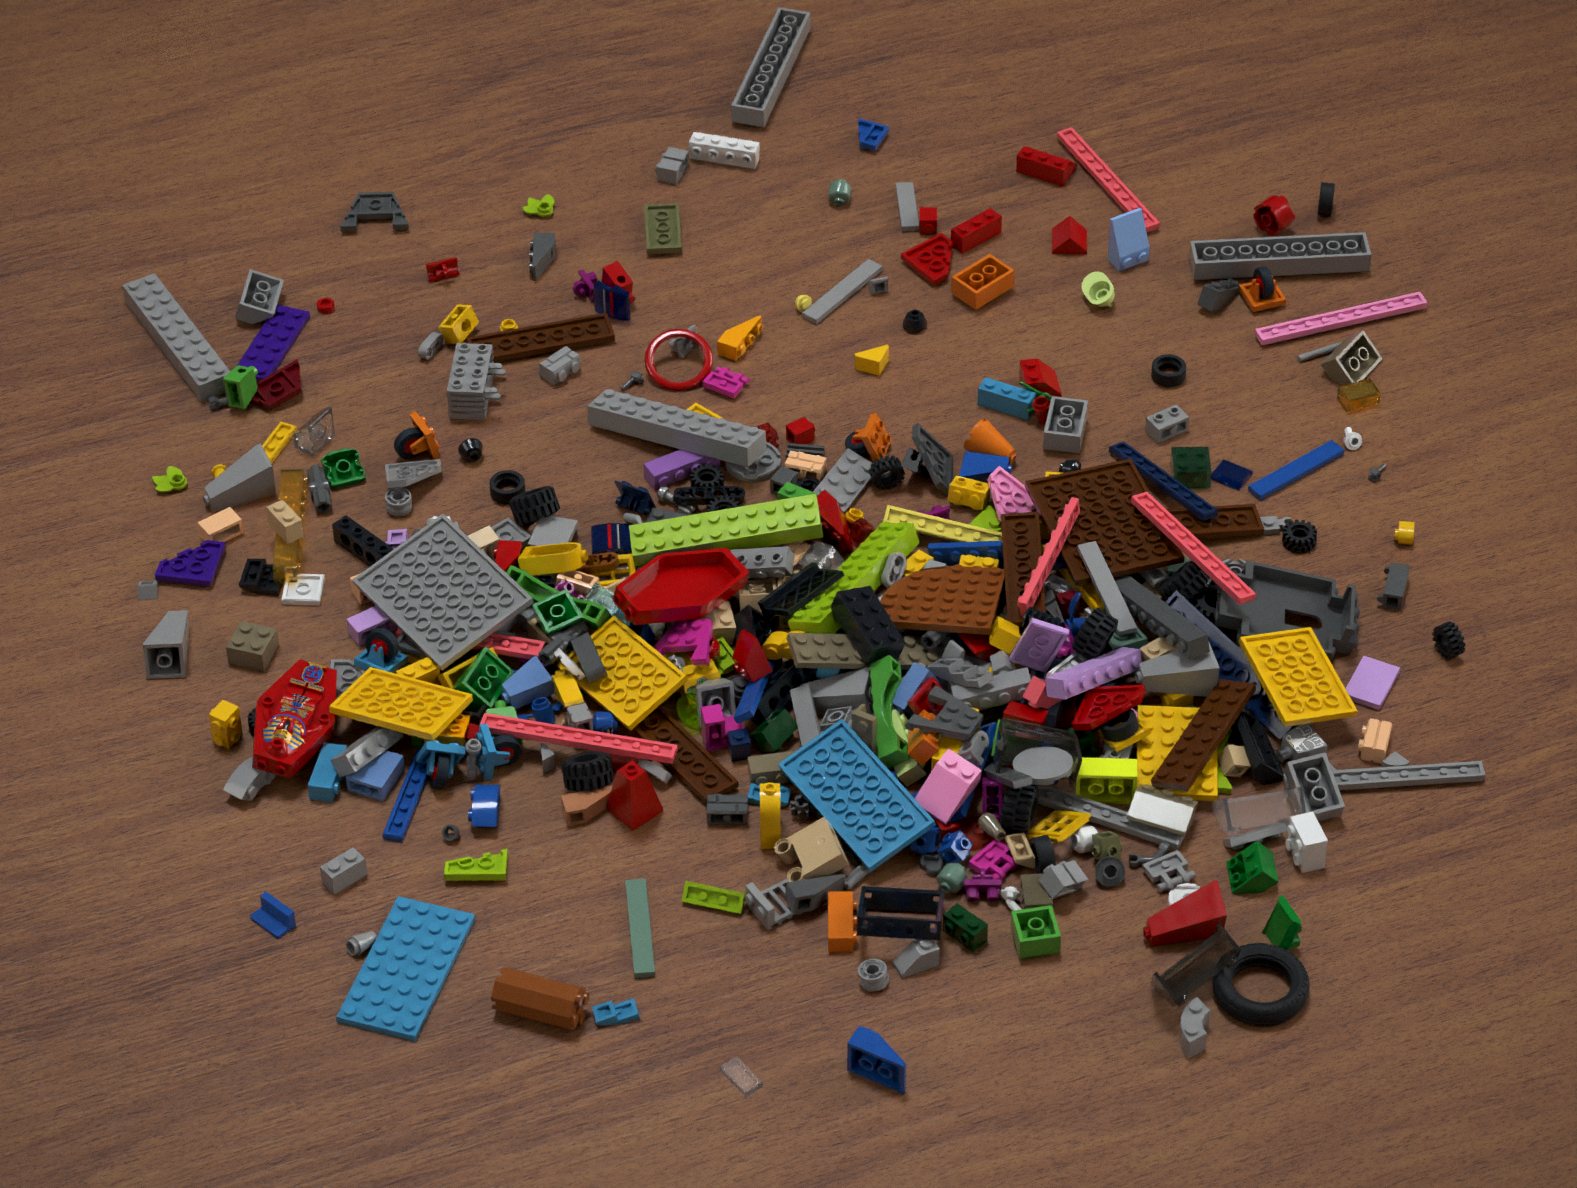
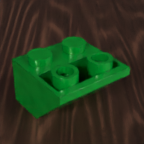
[1226,841,1279,894]

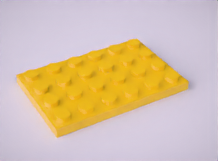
[556,616,689,731]
[1239,627,1358,727]
[329,667,473,741]
[1137,705,1218,801]

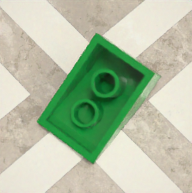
[452,646,515,719]

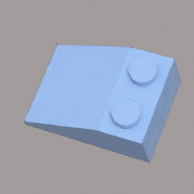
[1108,208,1150,271]

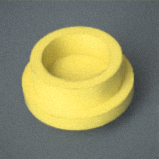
[795,295,812,312]

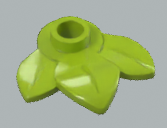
[522,194,555,217]
[152,466,187,492]

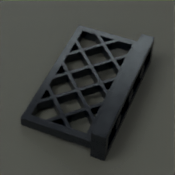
[757,562,844,619]

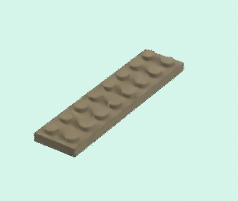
[786,633,940,670]

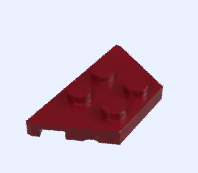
[249,359,302,410]

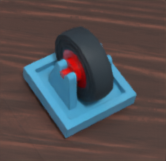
[353,628,408,673]
[475,724,521,781]
[416,740,465,790]

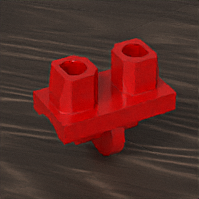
[425,257,460,282]

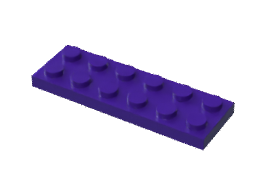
[237,304,310,382]

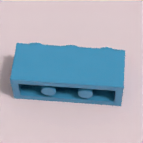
[977,377,1036,420]
[308,742,347,802]

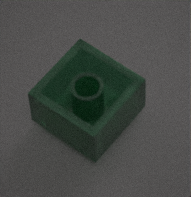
[1170,447,1212,489]

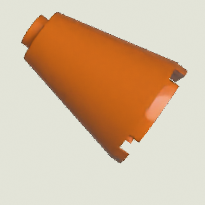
[964,418,1017,464]

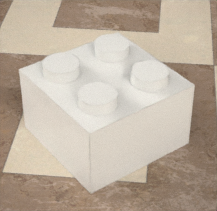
[1285,812,1328,873]

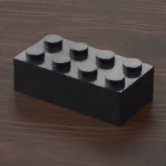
[830,586,906,665]

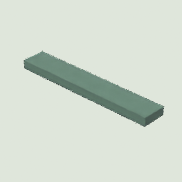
[625,878,655,978]

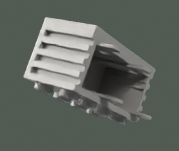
[447,343,506,420]

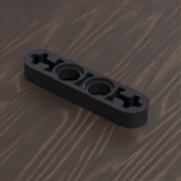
[673,486,745,506]

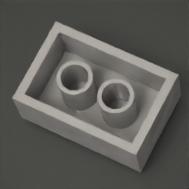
[1043,396,1088,453]
[1284,752,1345,822]

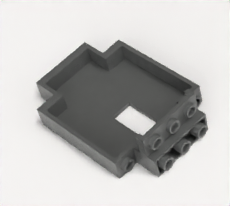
[1215,560,1360,659]

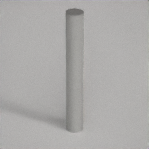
[1297,341,1343,362]

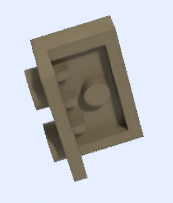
[851,703,877,752]

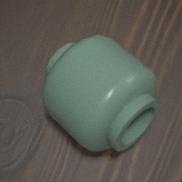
[828,179,851,206]
[937,863,967,893]

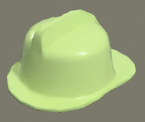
[1082,271,1115,307]

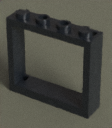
[857,886,944,940]

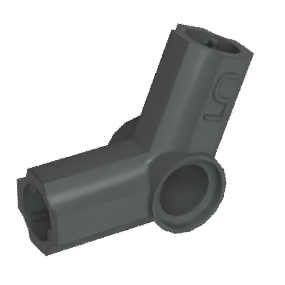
[921,631,953,650]

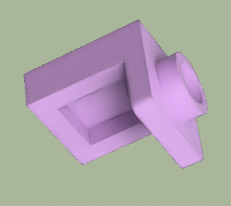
[385,529,408,549]

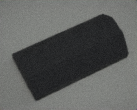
[1231,710,1285,785]

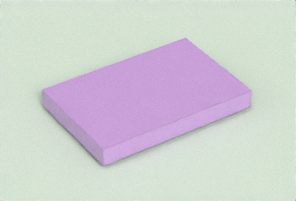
[1009,618,1069,673]
[1345,656,1400,710]

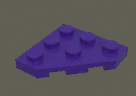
[155,540,226,587]

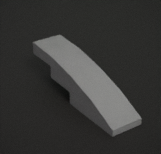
[926,658,994,688]

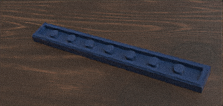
[1109,441,1218,521]

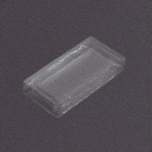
[720,1056,763,1097]

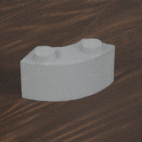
[223,757,276,801]
[1179,997,1210,1059]

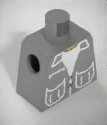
[1276,724,1327,762]

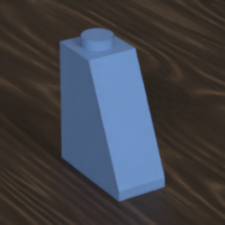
[501,656,555,709]
[892,662,943,717]
[346,750,405,802]

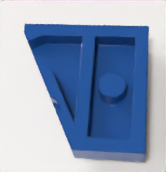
[858,118,889,151]

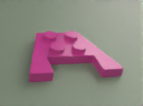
[653,619,713,665]

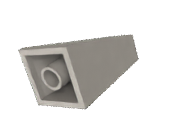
[203,443,276,513]
[143,610,190,679]
[1135,642,1220,697]
[800,667,874,716]

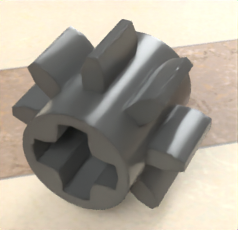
[790,795,815,820]

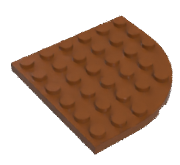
[880,565,1005,635]

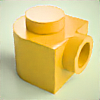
[1394,521,1415,545]

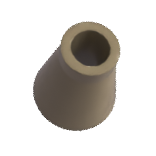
[978,813,1006,841]

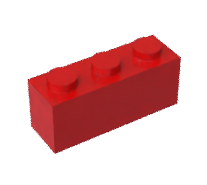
[951,208,1002,254]

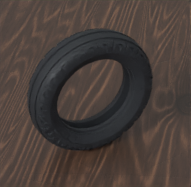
[1212,943,1310,1026]

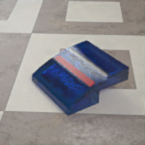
[594,280,631,321]
[591,523,632,554]

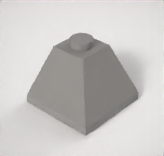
[696,678,736,727]

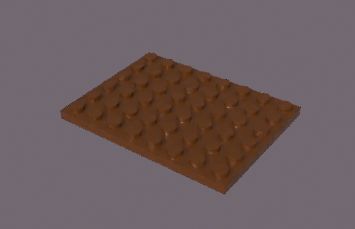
[1025,459,1185,586]

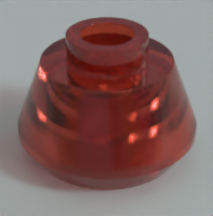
[850,518,874,544]

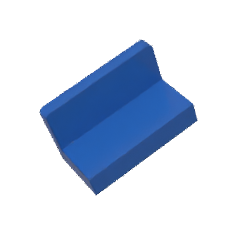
[250,892,296,939]

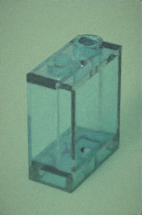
[585,583,630,626]

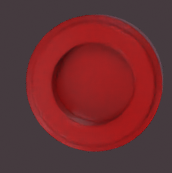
[317,298,335,314]

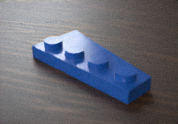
[927,541,1004,569]

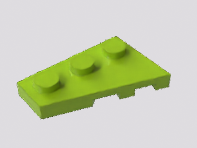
[444,848,508,881]

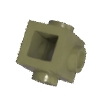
[1091,831,1122,860]

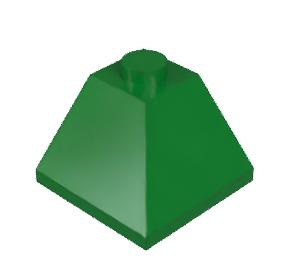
[532,589,583,635]

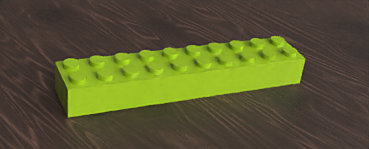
[629,494,823,569]
[788,521,920,634]

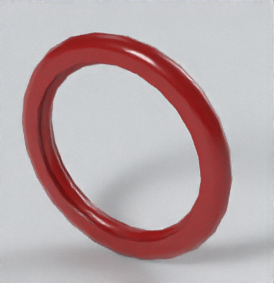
[644,329,713,391]

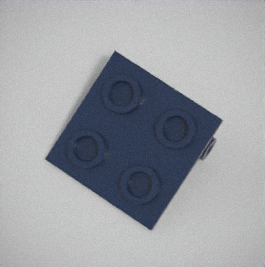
[614,480,656,516]

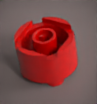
[1253,195,1295,236]

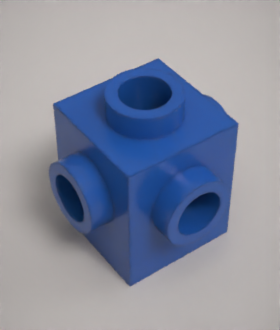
[911,827,939,854]
[937,830,973,864]

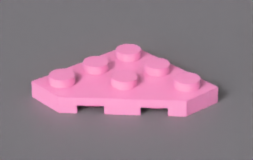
[987,466,1036,522]

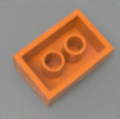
[951,254,1015,310]

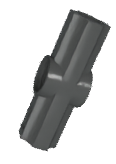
[307,465,332,514]
[538,620,588,666]

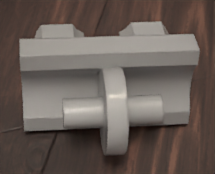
[669,325,699,358]

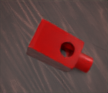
[602,261,635,305]

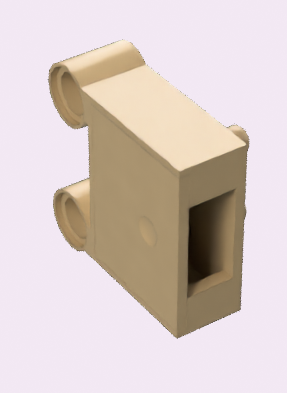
[774,816,849,882]

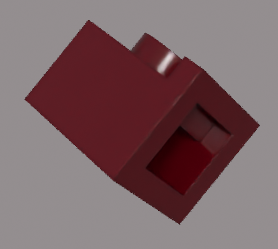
[1056,590,1080,620]

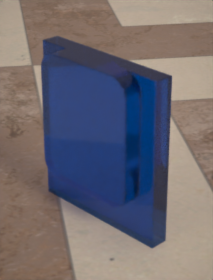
[1209,459,1253,491]

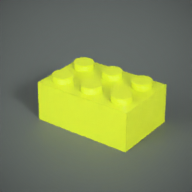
[1075,757,1137,804]

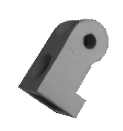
[958,730,989,767]

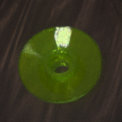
[677,693,701,730]

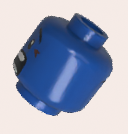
[592,712,618,734]

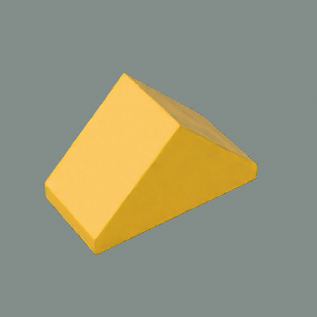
[854,344,889,376]

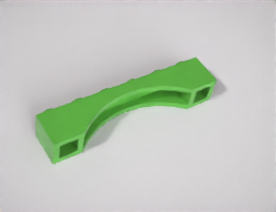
[506,565,612,630]
[869,655,909,768]

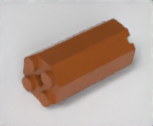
[491,967,590,1030]

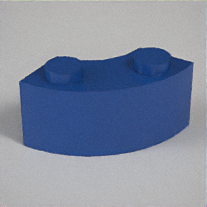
[468,784,500,827]

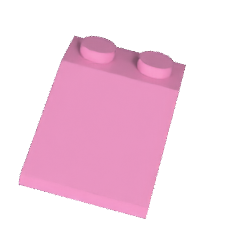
[915,749,982,825]

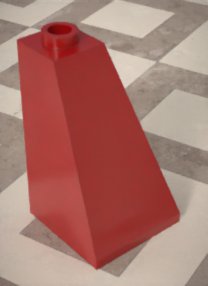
[606,760,663,831]
[1143,880,1227,947]

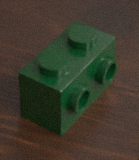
[750,709,798,754]
[943,903,988,952]

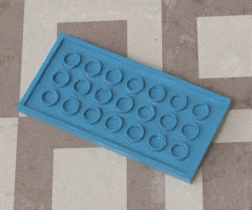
[778,719,936,872]
[336,896,475,1042]

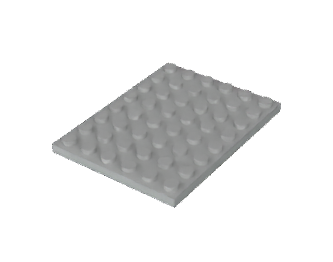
[352,514,534,671]

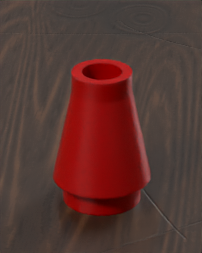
[1032,396,1050,424]

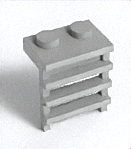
[744,879,803,930]

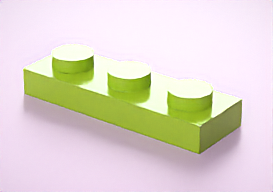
[682,881,746,914]

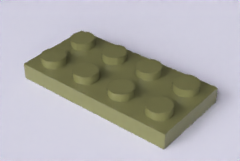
[644,203,682,254]

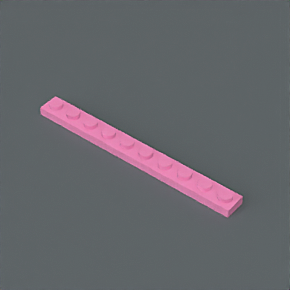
[1255,292,1428,345]

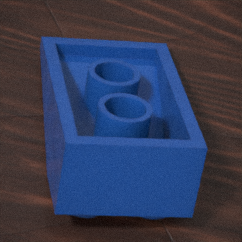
[847,1025,906,1094]

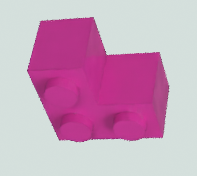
[701,704,744,751]

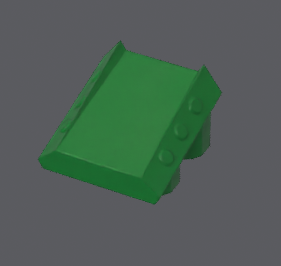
[320,448,366,488]
[1262,895,1302,951]

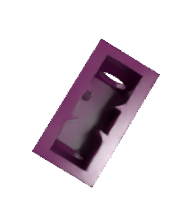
[982,778,1003,820]

